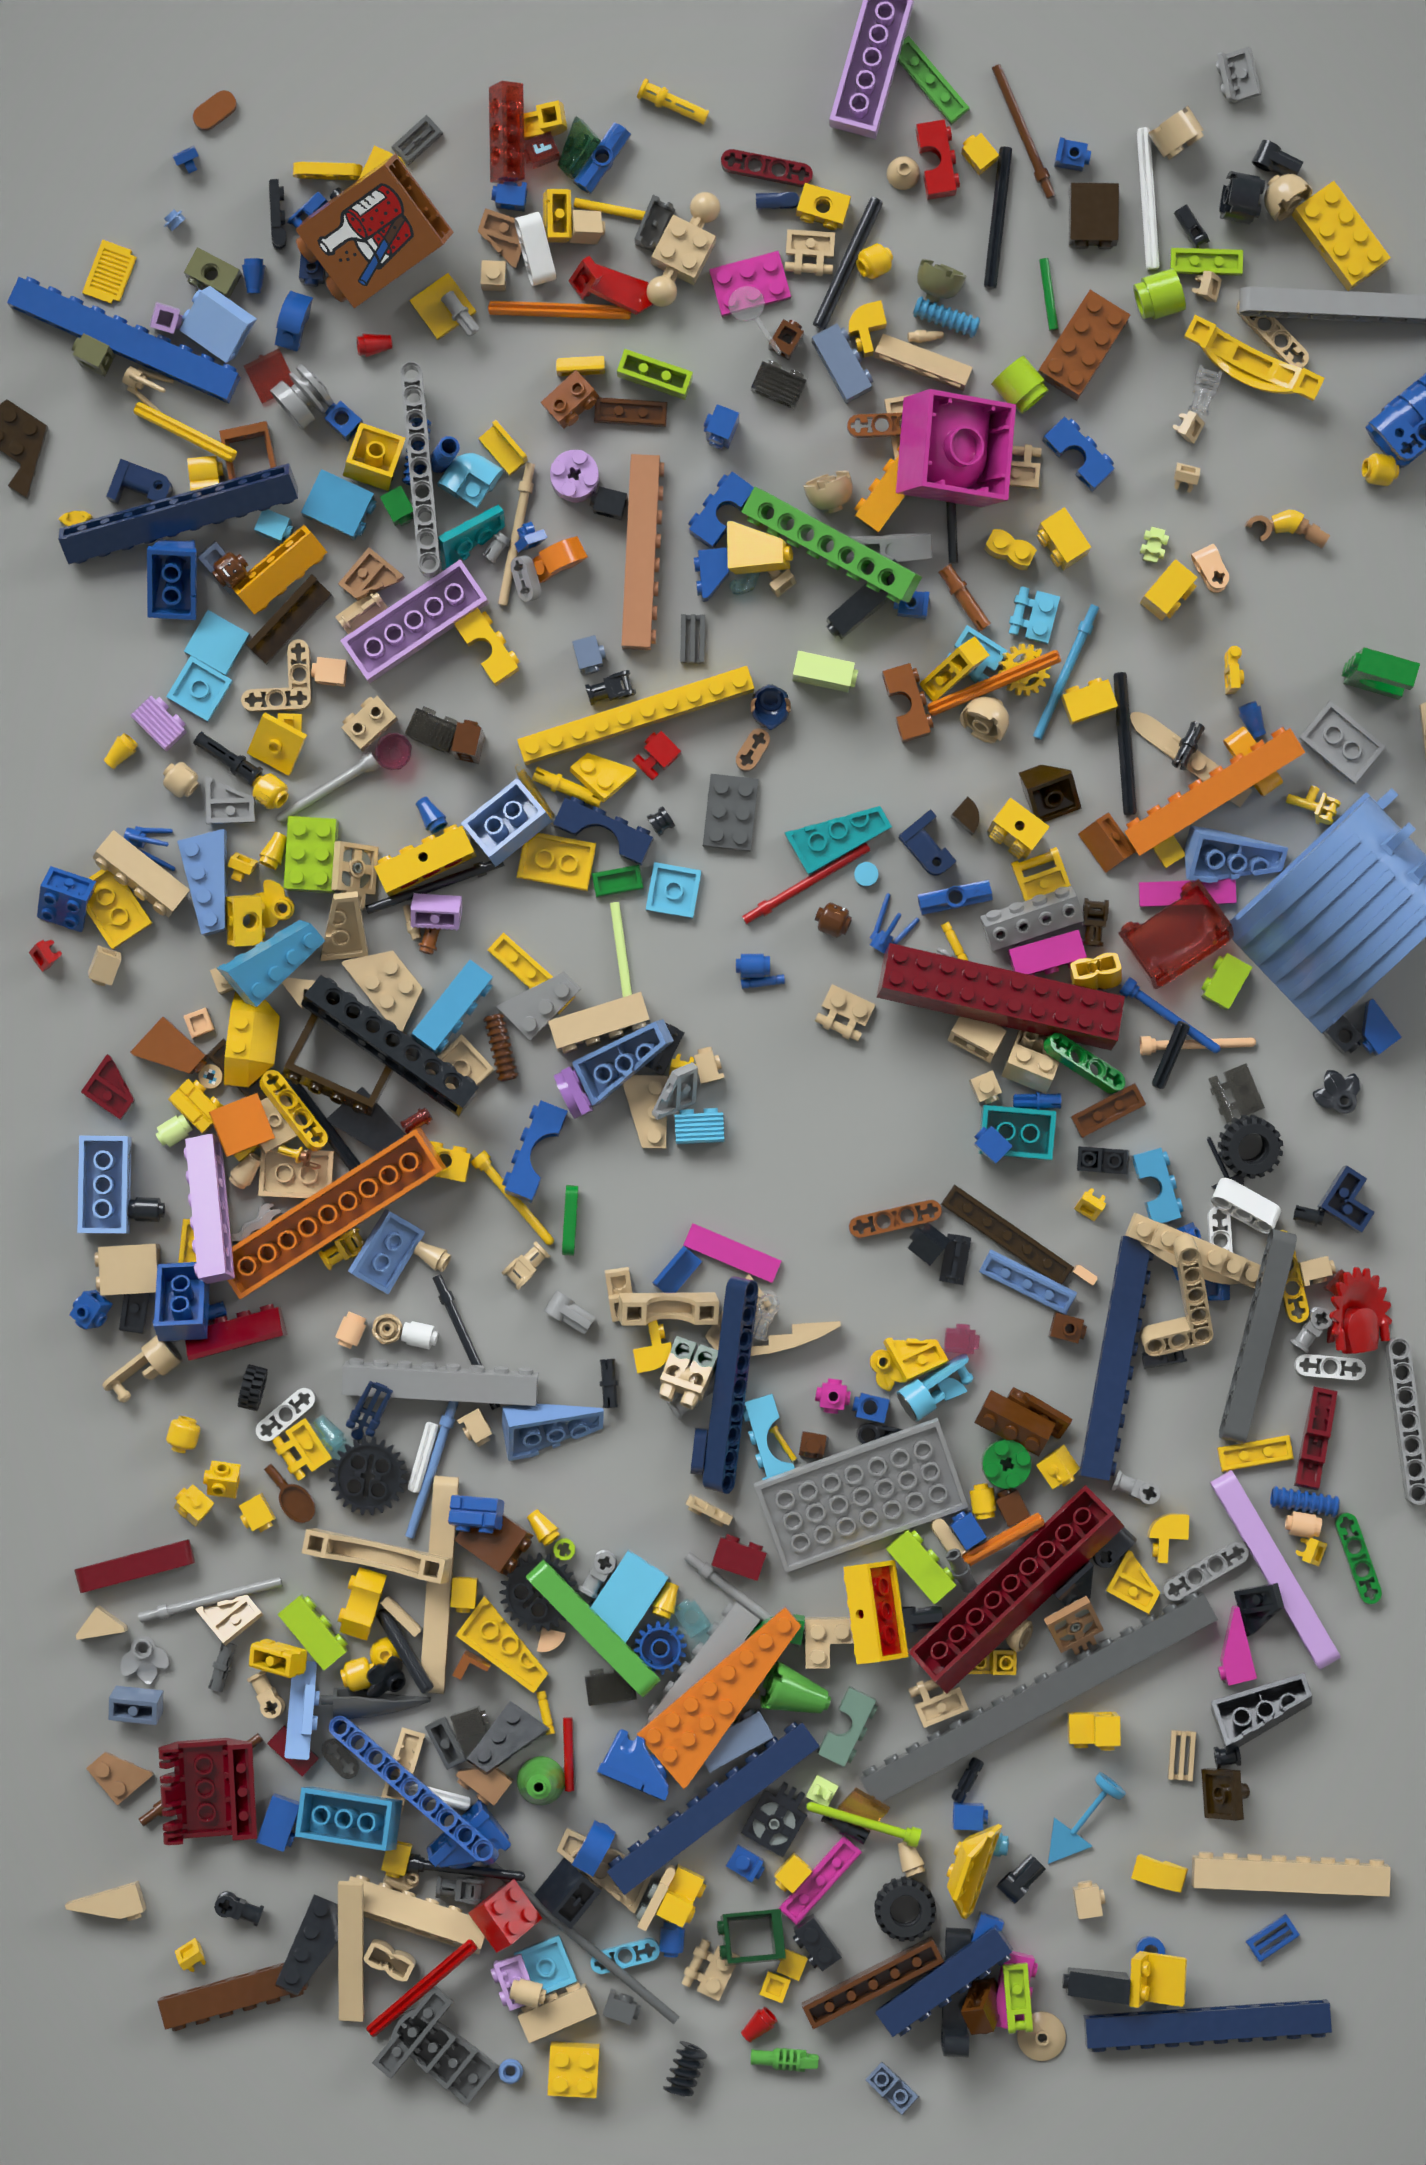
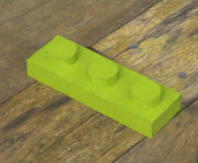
[1170,248,1243,276]

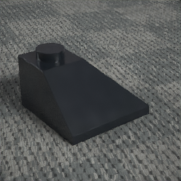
[1053,1561,1094,1607]

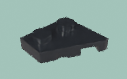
[1234,1583,1284,1637]

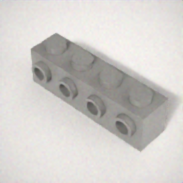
[980,886,1084,951]

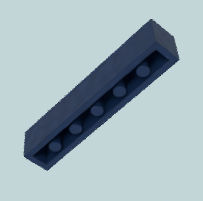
[875,1925,1013,2037]

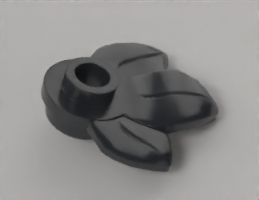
[1313,1070,1361,1114]
[366,1656,406,1698]

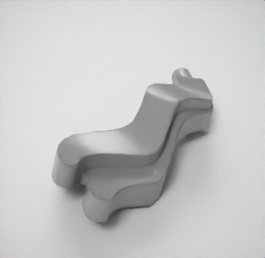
[230,1203,281,1241]

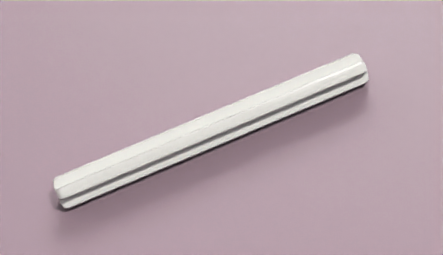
[1137,127,1159,270]

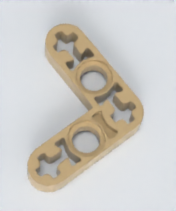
[241,639,312,712]

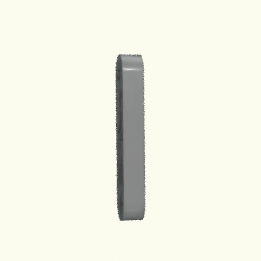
[1163,1542,1248,1601]

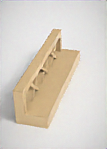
[874,334,973,391]

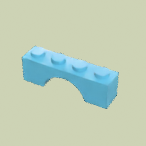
[743,1393,795,1480]

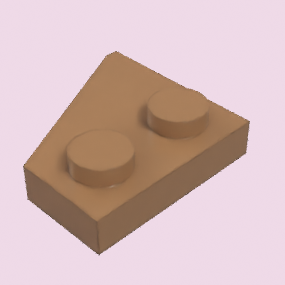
[478,208,522,268]
[338,547,405,601]
[86,1752,154,1805]

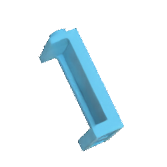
[591,1549,669,1643]

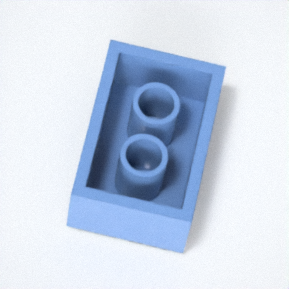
[461,778,552,867]

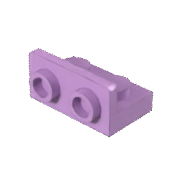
[491,1953,531,2011]

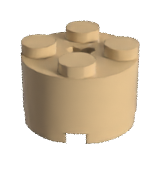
[1148,106,1204,160]

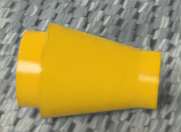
[103,733,138,769]
[259,832,287,870]
[527,1509,560,1547]
[652,1582,679,1620]

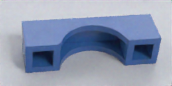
[502,1100,568,1203]

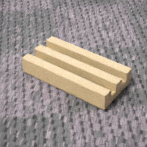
[380,1596,422,1637]
[1168,1730,1196,1781]

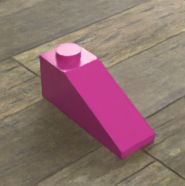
[1218,1606,1257,1686]

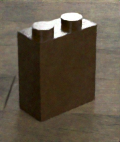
[1069,183,1119,249]

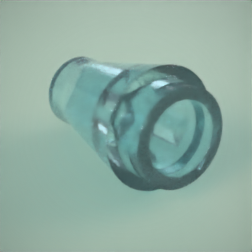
[313,1415,346,1452]

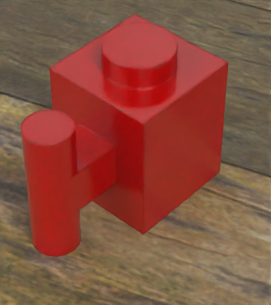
[632,731,682,781]

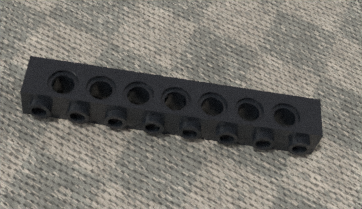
[301,975,479,1117]

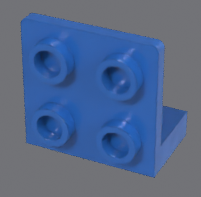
[37,866,96,932]

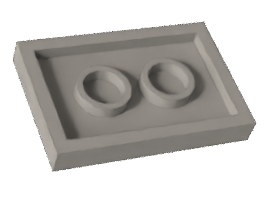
[1299,700,1386,784]

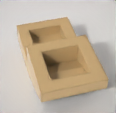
[605,1267,633,1322]

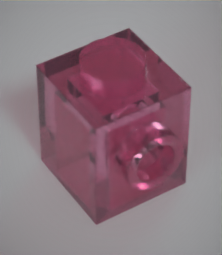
[944,1324,980,1354]

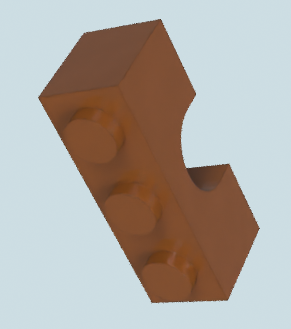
[882,663,934,743]

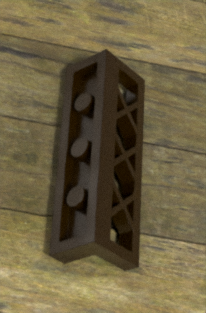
[246,574,332,665]

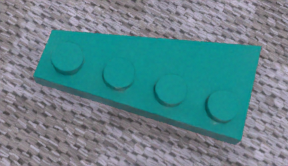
[784,806,892,875]

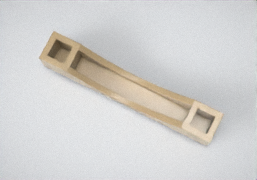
[302,1528,453,1584]

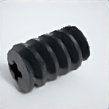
[663,2041,707,2097]

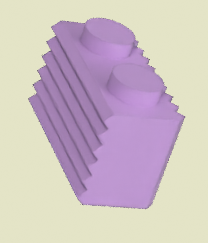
[130,696,187,752]
[411,893,462,931]

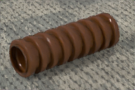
[483,1013,519,1082]

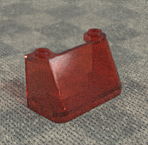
[1118,879,1234,989]

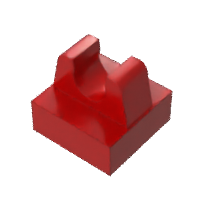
[29,940,62,972]

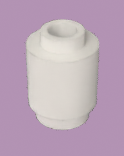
[401,1321,438,1350]

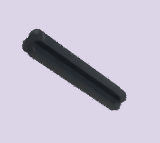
[1152,1021,1190,1089]

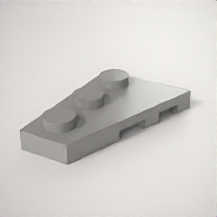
[496,972,581,1040]

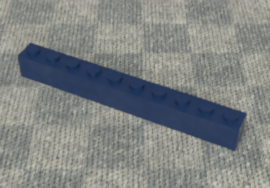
[58,463,298,564]
[1079,1236,1154,1481]
[606,1721,820,1895]
[1084,1999,1332,2052]

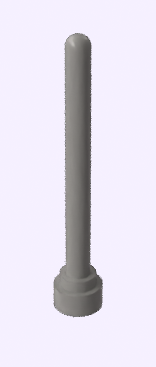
[277,751,380,823]

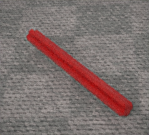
[366,1939,478,2037]

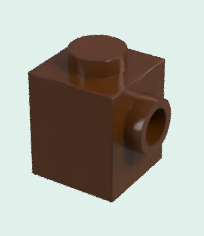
[1048,1312,1087,1343]

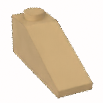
[65,1881,147,1921]

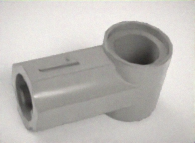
[544,1291,596,1335]

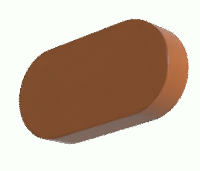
[193,90,237,131]

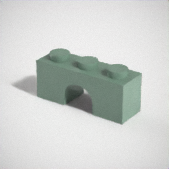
[817,1686,878,1767]

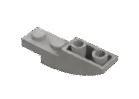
[833,533,932,562]

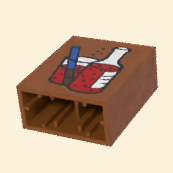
[295,153,454,308]

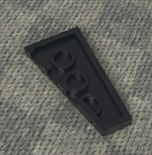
[275,1894,338,1995]

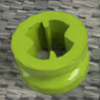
[553,1538,575,1561]

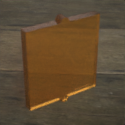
[837,1788,890,1830]

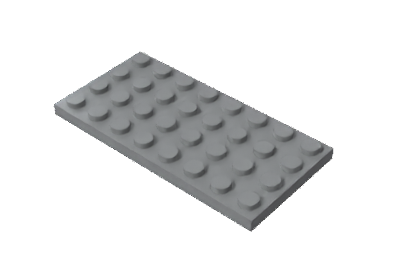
[754,1418,968,1573]

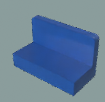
[652,1246,702,1293]

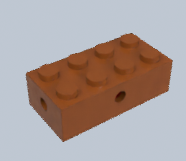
[1038,289,1131,401]

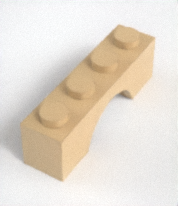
[618,1292,719,1326]

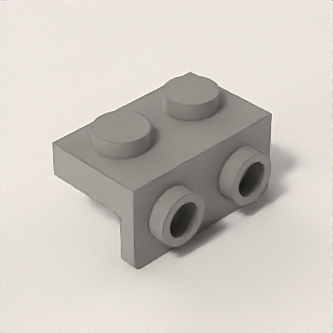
[1216,47,1261,103]

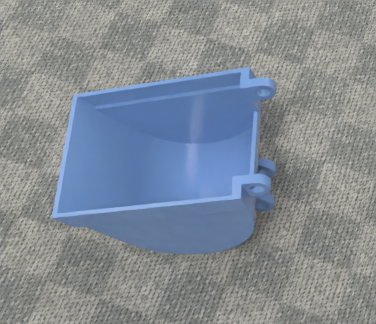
[1222,788,1426,1034]

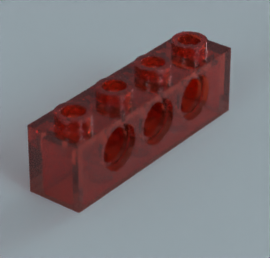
[489,81,525,184]

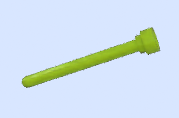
[806,1802,922,1848]

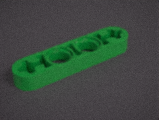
[1044,1033,1126,1094]
[1335,1512,1382,1604]

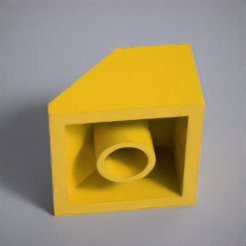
[343,422,406,491]

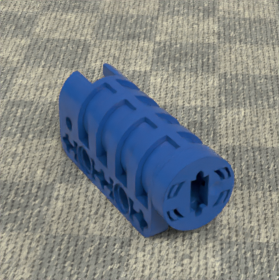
[1365,373,1426,468]

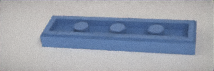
[979,1249,1077,1315]

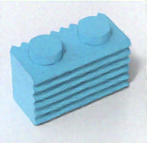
[675,1108,724,1144]

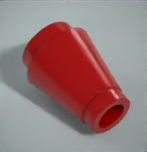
[356,333,392,357]
[741,2007,777,2043]

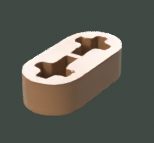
[736,728,770,771]

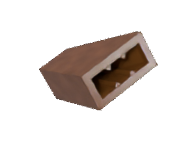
[130,1017,208,1074]

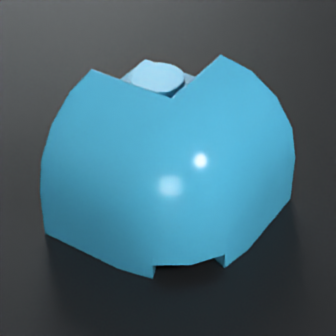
[437,453,504,508]

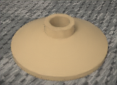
[1017,2011,1066,2061]

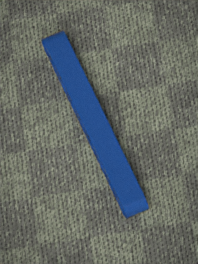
[329,1716,499,1865]

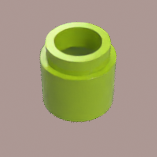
[1133,268,1186,320]
[991,356,1049,414]

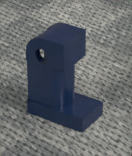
[106,459,173,504]
[898,809,957,876]

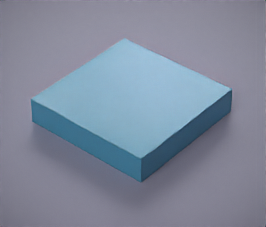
[184,610,250,676]
[166,656,233,722]
[646,862,702,919]
[514,1934,577,1994]

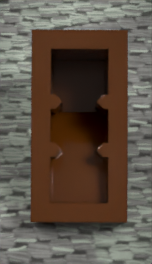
[961,1978,999,2035]

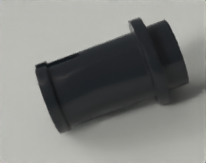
[1293,1205,1325,1227]

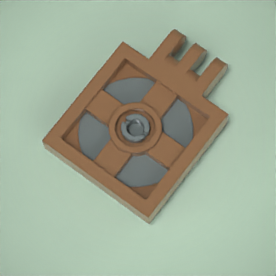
[1044,1596,1104,1655]

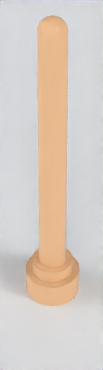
[1140,1036,1256,1056]

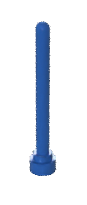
[1119,977,1221,1053]

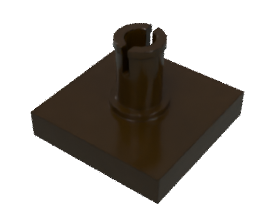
[1201,1768,1250,1821]

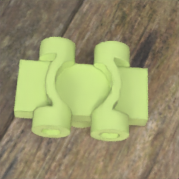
[1140,527,1169,563]

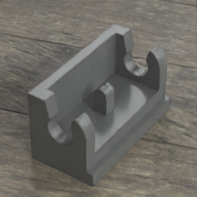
[634,195,675,252]

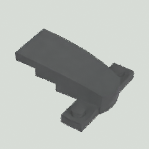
[372,1986,499,2105]

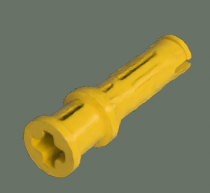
[637,78,709,125]

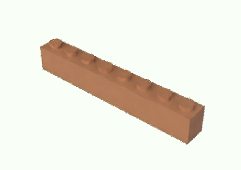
[621,454,664,650]

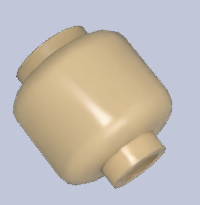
[163,762,199,798]

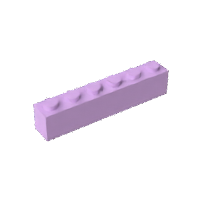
[184,1134,235,1284]

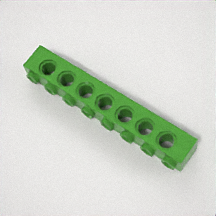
[741,486,922,603]

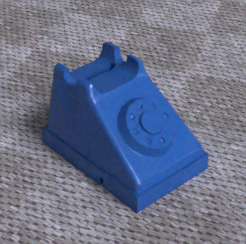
[147,538,197,620]
[597,1729,669,1801]
[426,1799,511,1869]

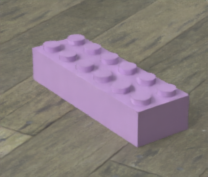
[829,0,914,139]
[340,559,489,684]

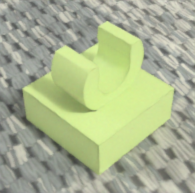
[806,1774,839,1806]

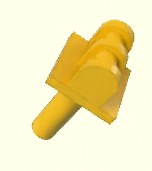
[1286,786,1341,825]

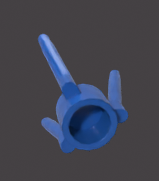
[124,826,176,871]
[870,893,919,954]

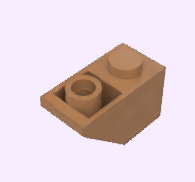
[456,1767,513,1805]

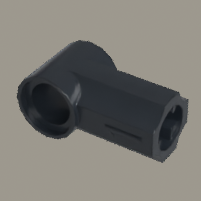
[1252,140,1303,176]
[902,1606,943,1633]
[996,1854,1046,1904]

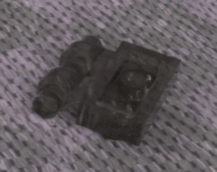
[1208,1063,1265,1123]

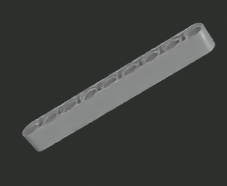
[1239,287,1426,325]
[400,361,441,578]

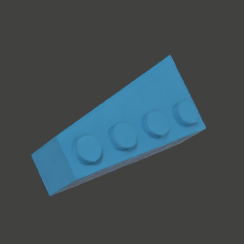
[411,960,493,1055]

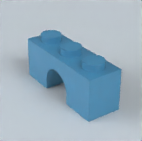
[1131,1148,1184,1223]

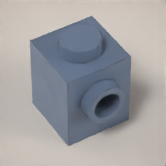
[572,635,607,674]

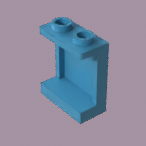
[301,469,377,540]

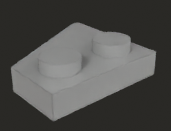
[205,777,256,824]
[652,1062,698,1120]

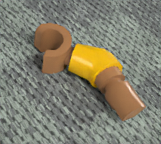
[1245,509,1330,548]

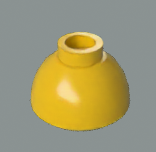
[370,1637,402,1665]

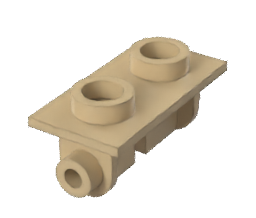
[335,592,388,634]

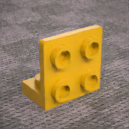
[1129,1951,1187,2008]

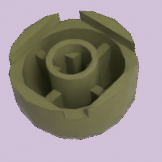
[917,259,967,302]

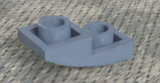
[865,2062,919,2114]

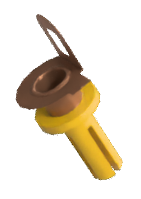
[277,1145,321,1169]

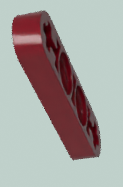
[721,149,813,187]

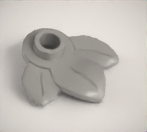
[121,1636,169,1685]

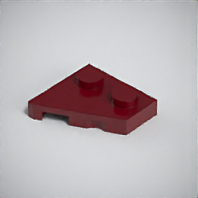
[81,1054,135,1120]

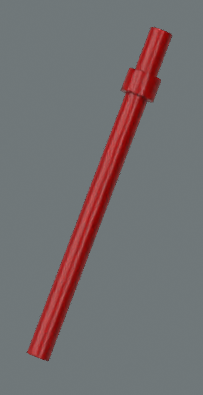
[742,843,871,925]

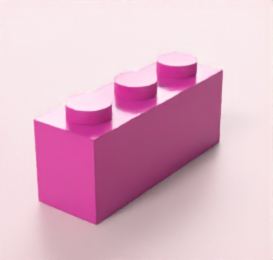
[1007,930,1087,976]
[996,1951,1038,2029]

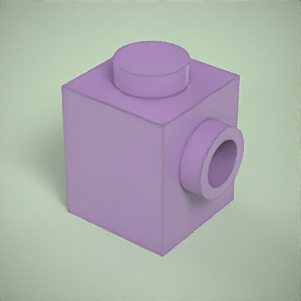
[150,302,183,334]

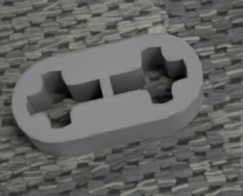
[511,555,541,602]

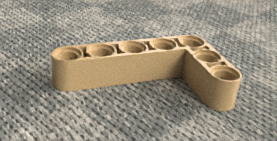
[1140,1234,1213,1356]

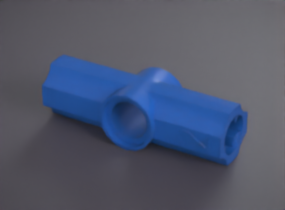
[573,122,631,194]
[917,880,993,915]

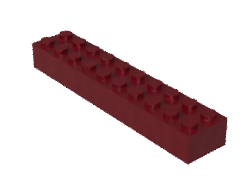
[876,943,1125,1051]
[908,1485,1125,1694]

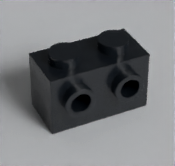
[793,1914,842,1972]

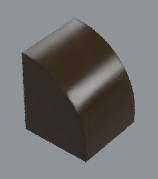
[951,796,979,835]

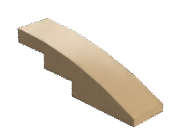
[751,1321,841,1356]
[381,1727,425,1819]

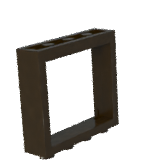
[283,999,406,1116]

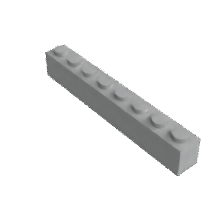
[342,1358,539,1406]

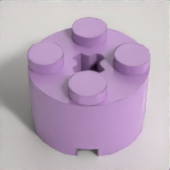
[550,450,599,503]

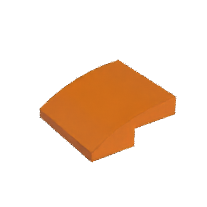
[209,1093,275,1157]

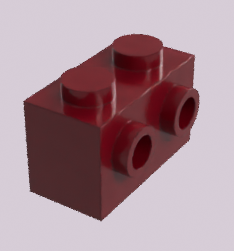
[711,1534,767,1581]

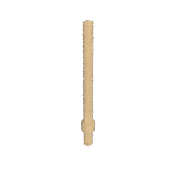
[498,463,535,606]

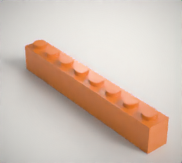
[1124,727,1306,856]

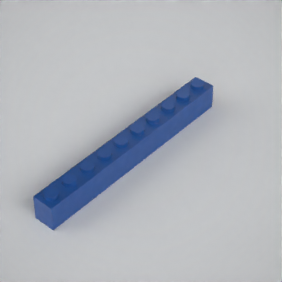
[7,276,241,404]

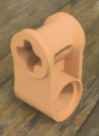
[1191,544,1229,593]

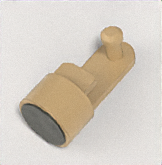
[102,1335,182,1403]

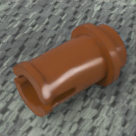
[418,928,441,955]

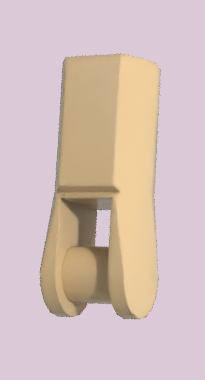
[930,1519,966,1555]

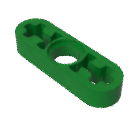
[562,1185,578,1256]

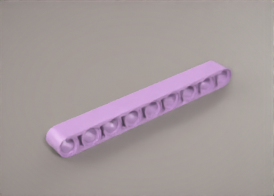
[1210,1470,1341,1670]

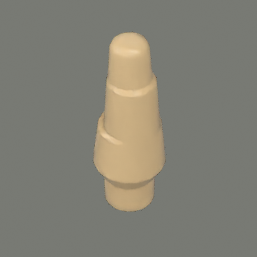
[907,330,944,343]
[403,905,422,941]

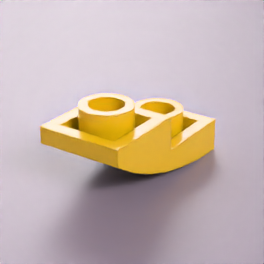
[969,1649,1017,1675]
[1131,1854,1188,1893]

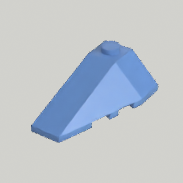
[1184,825,1288,883]
[502,1404,604,1461]

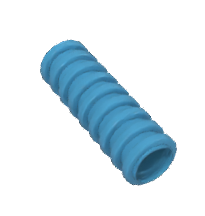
[913,296,980,338]

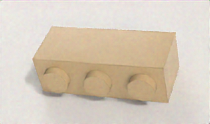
[518,1982,597,2043]

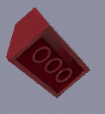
[185,1304,288,1361]

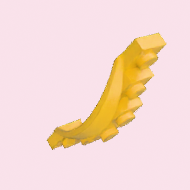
[1184,315,1325,401]

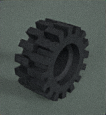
[238,1364,268,1411]

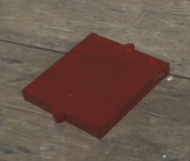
[244,349,294,404]

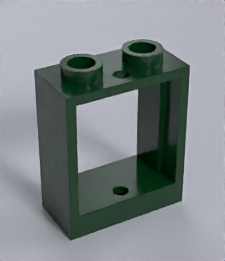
[717,1909,786,1966]

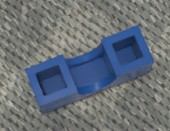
[1042,416,1115,492]
[688,472,754,549]

